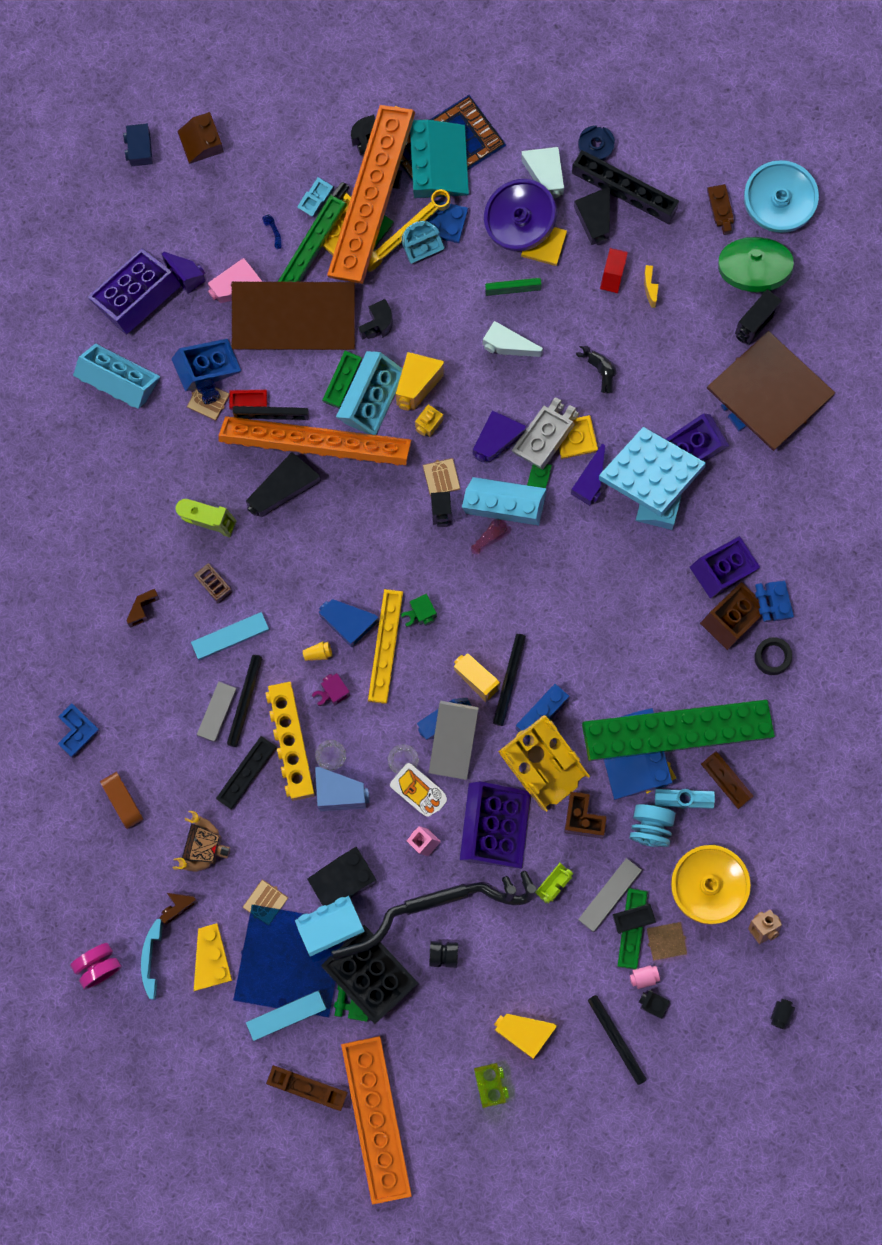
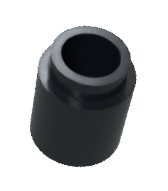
[770,999,795,1030]

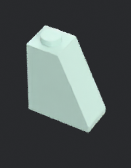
[521,147,564,198]

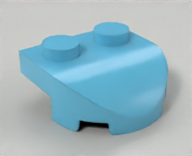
[402,221,445,263]

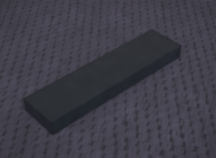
[233,406,309,420]
[216,736,277,810]

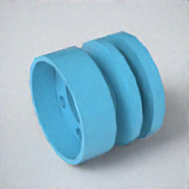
[629,804,676,847]

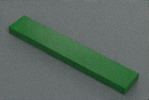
[278,195,347,282]

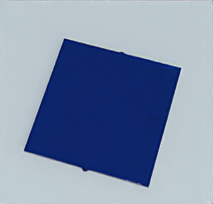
[233,904,343,1018]

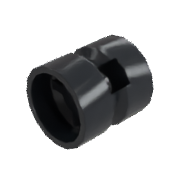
[429,941,458,968]

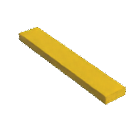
[368,589,403,704]

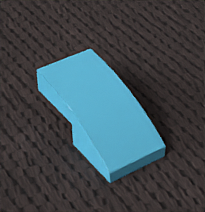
[297,177,334,217]

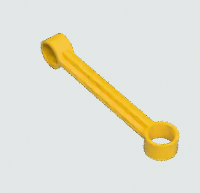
[367,189,451,272]

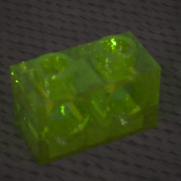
[474,1063,509,1108]

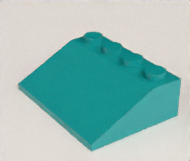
[410,120,469,198]

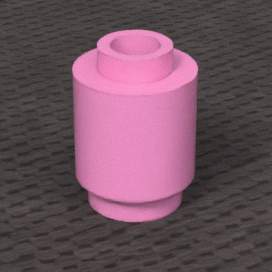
[630,965,660,989]

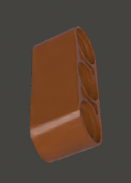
[100,771,144,829]

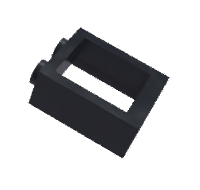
[735,289,782,345]

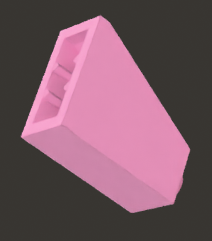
[208,258,262,303]

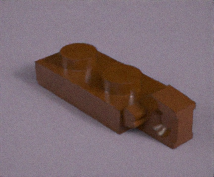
[707,184,734,235]

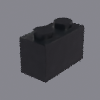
[431,491,452,527]

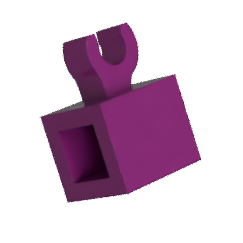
[312,673,350,706]

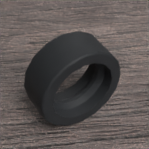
[754,637,792,675]

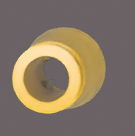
[303,641,332,661]

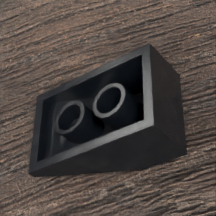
[307,846,377,906]

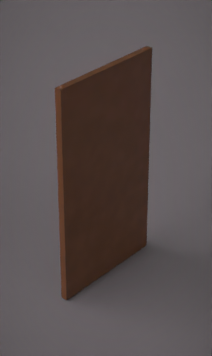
[231,281,355,350]

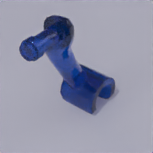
[262,214,282,249]

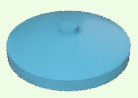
[744,160,819,233]

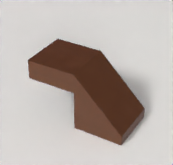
[126,589,160,628]

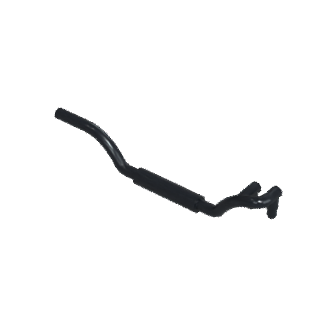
[331,871,536,961]

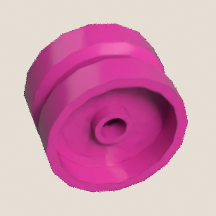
[70,943,122,990]

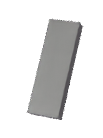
[197,681,237,742]

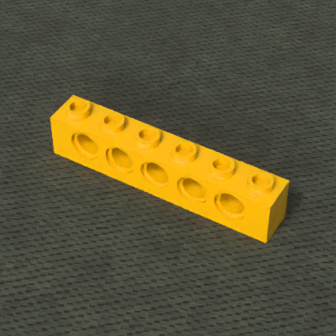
[265,681,315,801]

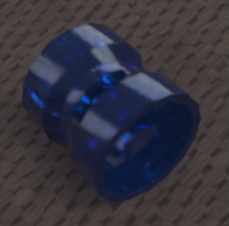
[196,379,221,405]

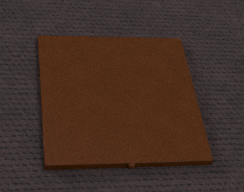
[707,331,835,451]

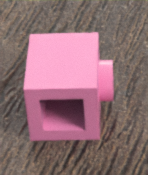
[407,826,441,856]

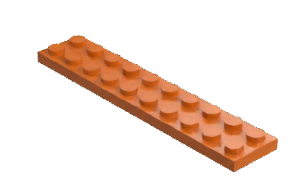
[327,105,415,284]
[218,416,411,466]

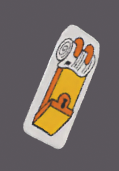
[390,763,447,817]

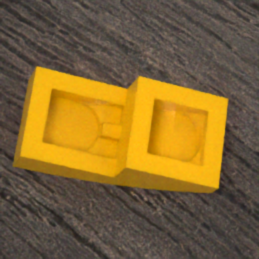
[644,265,658,308]

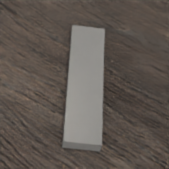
[578,858,642,932]

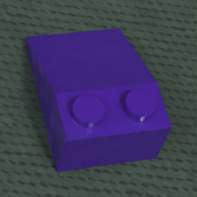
[665,413,729,462]
[690,536,760,598]

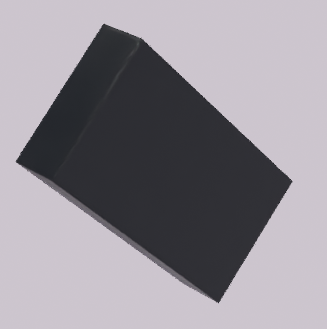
[612,903,656,934]

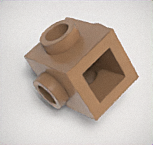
[748,910,782,944]

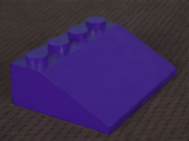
[88,248,181,335]
[460,781,530,869]

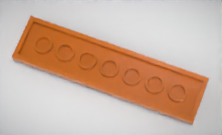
[341,1036,412,1205]

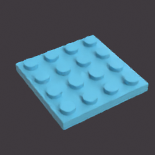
[599,427,706,517]

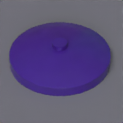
[484,179,557,251]

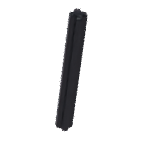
[493,634,526,726]
[227,655,262,747]
[588,995,647,1085]

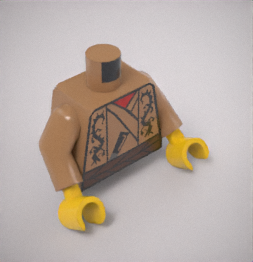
[173,810,230,872]

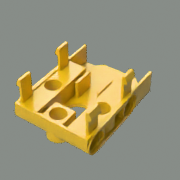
[498,715,590,812]

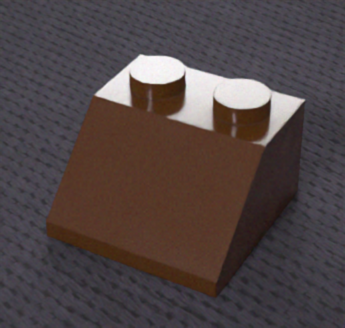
[177,112,224,164]

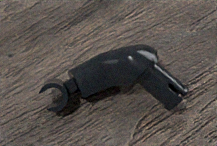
[576,346,617,393]

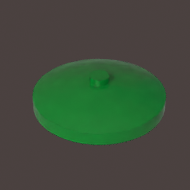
[718,237,794,292]

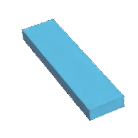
[191,612,269,660]
[246,990,327,1041]

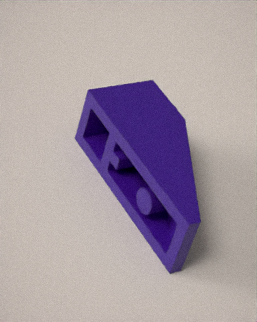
[571,443,605,506]

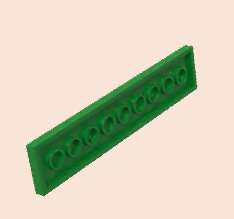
[582,700,775,761]

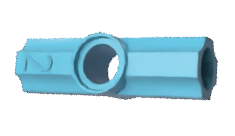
[655,789,715,809]

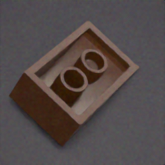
[700,582,762,650]

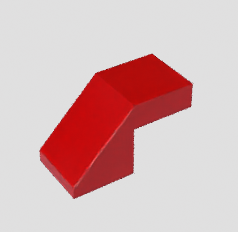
[600,248,628,293]

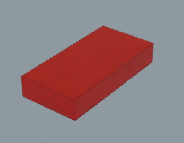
[229,390,267,410]

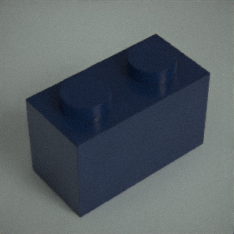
[123,123,153,167]

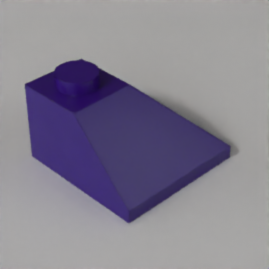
[162,252,206,294]

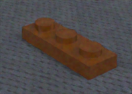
[701,751,754,809]

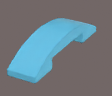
[141,919,163,1000]

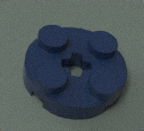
[578,125,615,161]

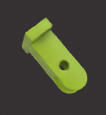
[175,499,237,538]

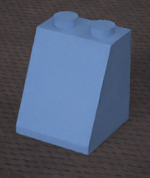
[315,767,370,812]

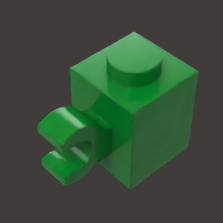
[401,593,437,627]

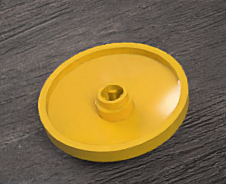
[671,845,751,925]

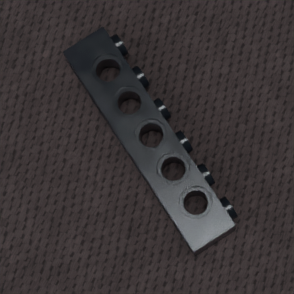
[572,150,679,224]

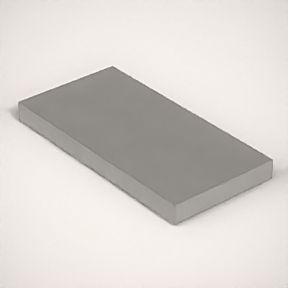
[429,701,479,780]

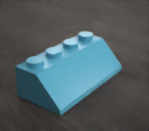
[73,343,160,409]
[336,351,403,435]
[462,477,547,526]

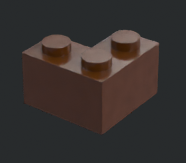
[564,791,607,839]

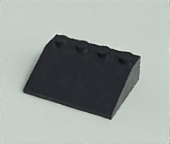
[321,925,419,1024]

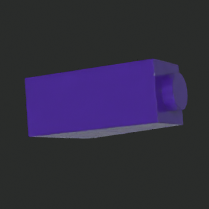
[473,410,526,462]

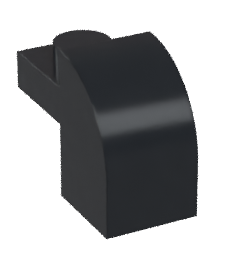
[351,115,375,156]
[358,299,393,340]

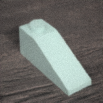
[483,321,543,357]

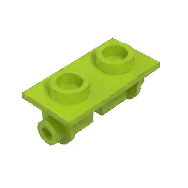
[536,863,574,904]

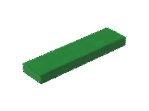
[617,888,648,970]

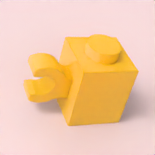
[415,404,443,437]

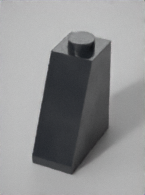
[574,187,610,245]

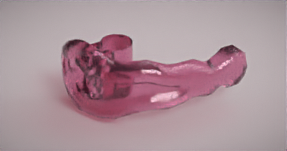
[471,519,508,554]

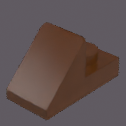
[159,893,198,925]

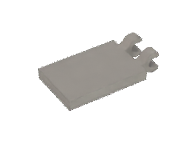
[511,397,579,470]

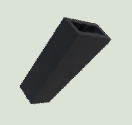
[246,452,321,517]

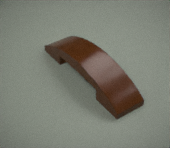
[266,1065,348,1111]

